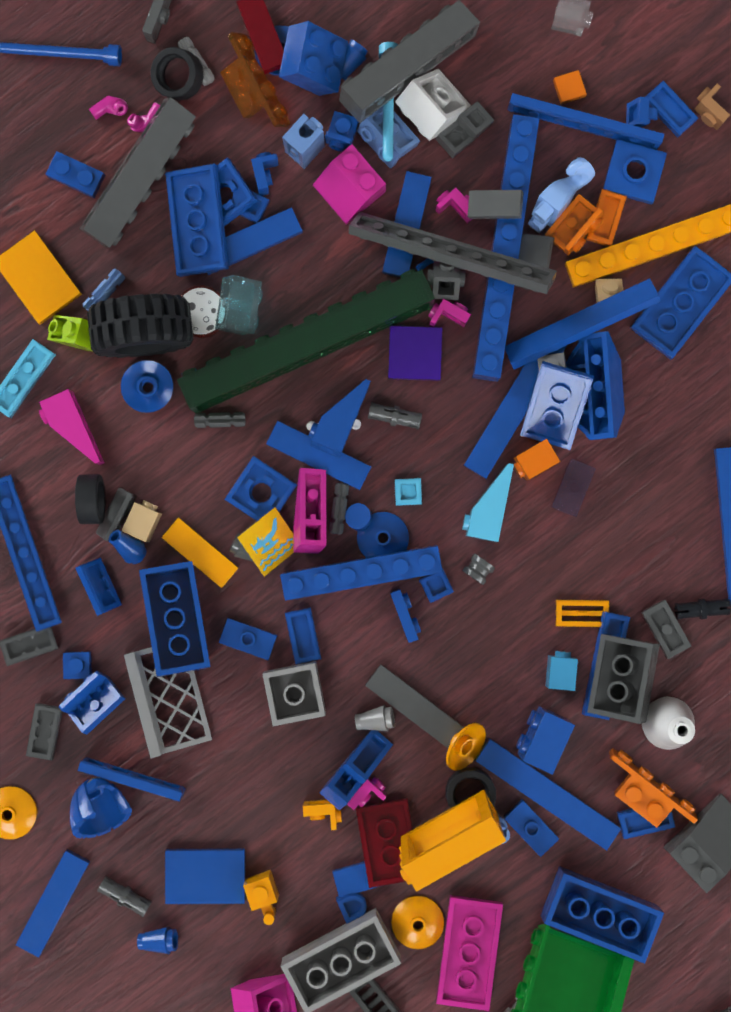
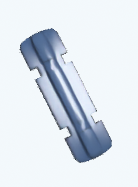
[83,269,125,311]

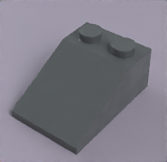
[663,793,731,893]

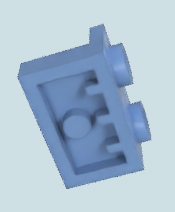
[357,106,420,168]

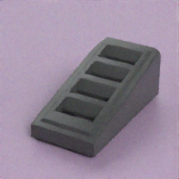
[349,979,401,1012]

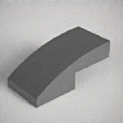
[436,101,495,159]

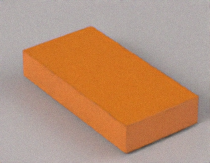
[586,189,627,247]

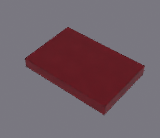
[356,798,413,888]

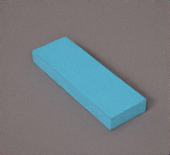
[0,339,56,418]

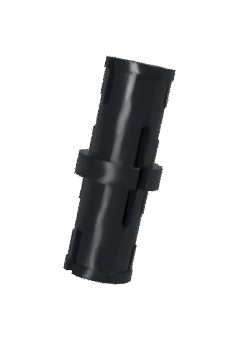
[674,598,731,620]

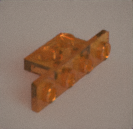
[220,32,290,127]

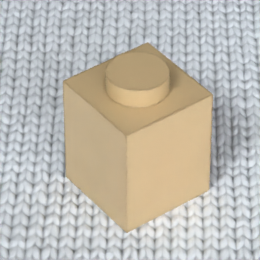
[122,500,162,542]

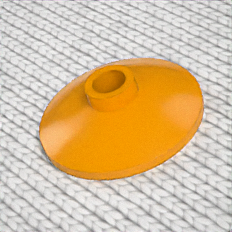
[446,723,486,771]
[0,786,37,839]
[391,895,444,949]

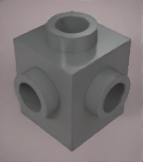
[427,261,465,300]

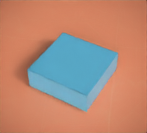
[395,478,422,506]

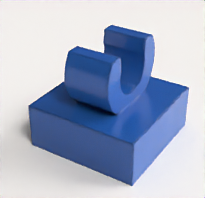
[626,96,658,127]

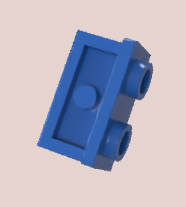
[58,671,126,735]

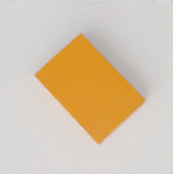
[0,230,82,325]

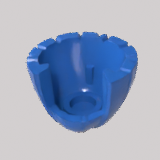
[70,777,132,839]

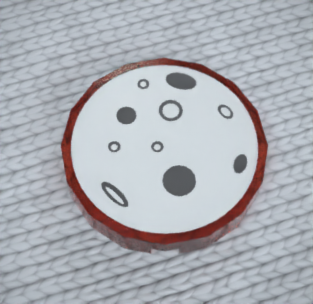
[181,285,228,338]

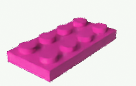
[436,895,503,1011]

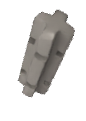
[178,37,215,86]

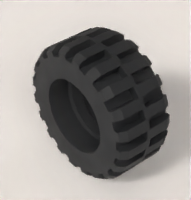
[87,293,194,358]

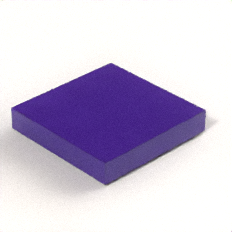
[388,326,442,381]

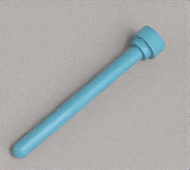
[379,42,398,162]

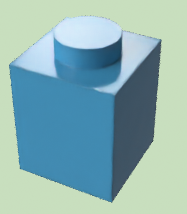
[545,651,578,691]

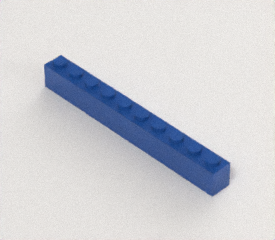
[472,114,539,382]

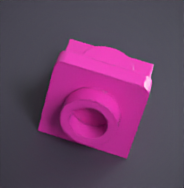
[347,777,387,810]

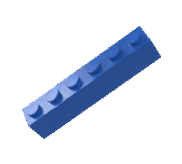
[280,545,443,601]

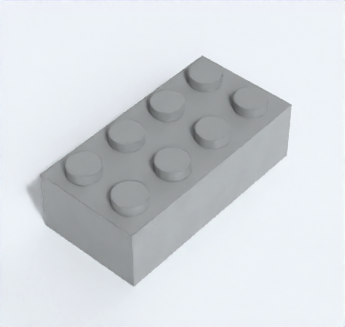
[281,908,401,1012]

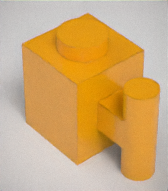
[243,870,279,925]

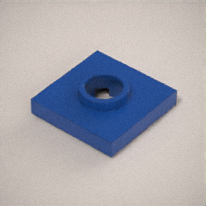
[603,139,667,205]
[217,157,258,226]
[224,456,297,521]

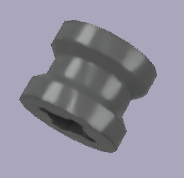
[462,553,495,585]

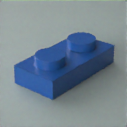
[45,151,105,198]
[390,589,421,643]

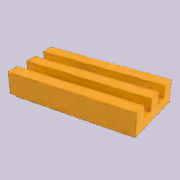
[555,600,609,627]

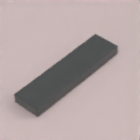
[365,664,464,748]

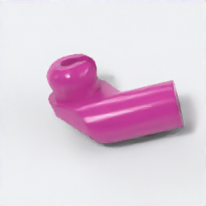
[89,96,128,120]
[127,102,160,132]

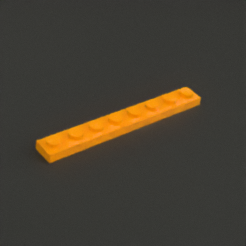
[565,204,731,288]

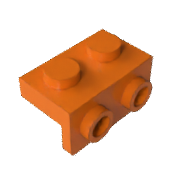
[545,194,604,256]

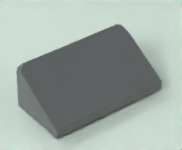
[515,234,554,290]
[96,488,136,541]

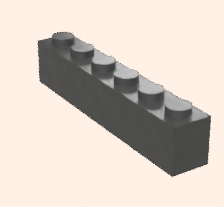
[339,0,480,123]
[79,97,196,248]

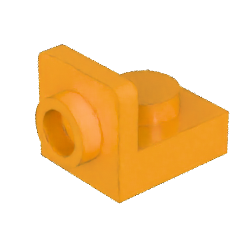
[303,800,342,830]

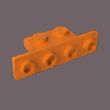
[609,748,698,828]

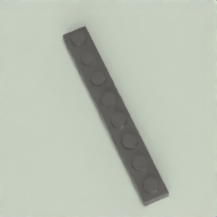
[349,212,557,294]

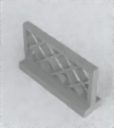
[124,647,212,758]

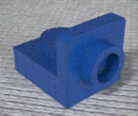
[325,111,359,152]
[251,152,279,196]

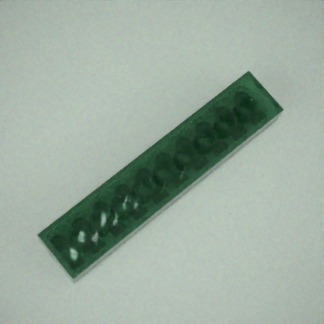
[177,269,435,414]

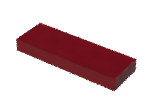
[237,0,284,75]

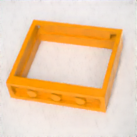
[399,790,506,892]

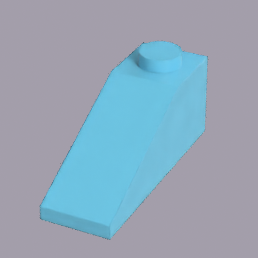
[462,463,514,542]

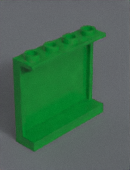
[511,924,634,1012]

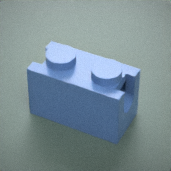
[282,114,325,169]

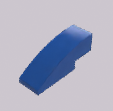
[319,730,393,810]

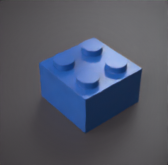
[279,21,348,96]
[516,706,575,775]

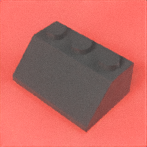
[587,634,660,724]

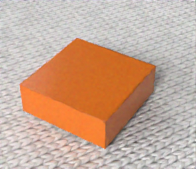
[553,70,587,105]

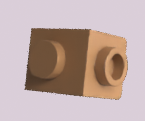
[694,83,730,130]

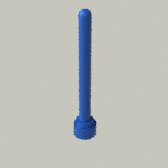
[0,42,122,67]

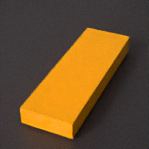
[161,518,239,588]

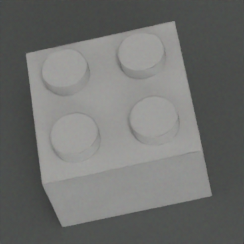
[263,661,326,726]

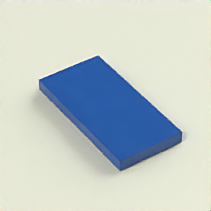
[165,164,229,277]
[630,245,731,360]

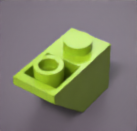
[47,315,93,352]

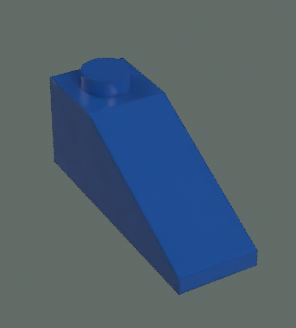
[308,379,371,458]

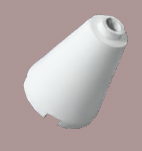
[641,696,695,750]

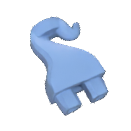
[528,157,595,233]

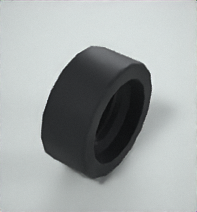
[150,47,204,101]
[75,474,106,524]
[445,767,496,808]

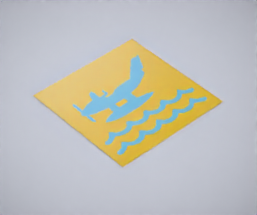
[237,507,294,577]

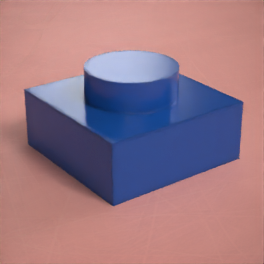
[63,651,92,679]

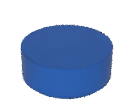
[345,503,372,531]

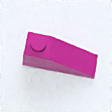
[39,389,105,465]
[293,468,326,554]

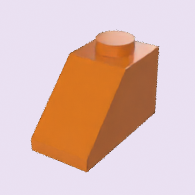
[513,439,560,481]

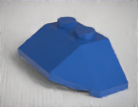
[566,331,625,440]

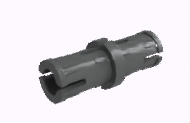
[368,402,422,430]
[97,876,152,917]

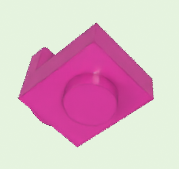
[435,188,472,224]
[428,299,471,327]

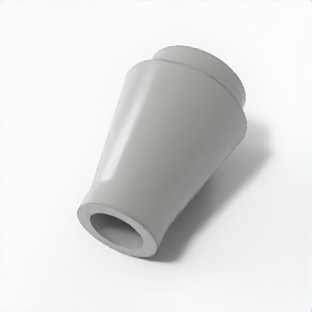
[355,705,395,731]

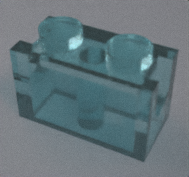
[215,275,263,335]

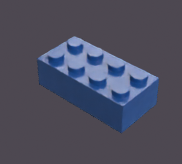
[139,561,210,677]
[540,866,664,964]

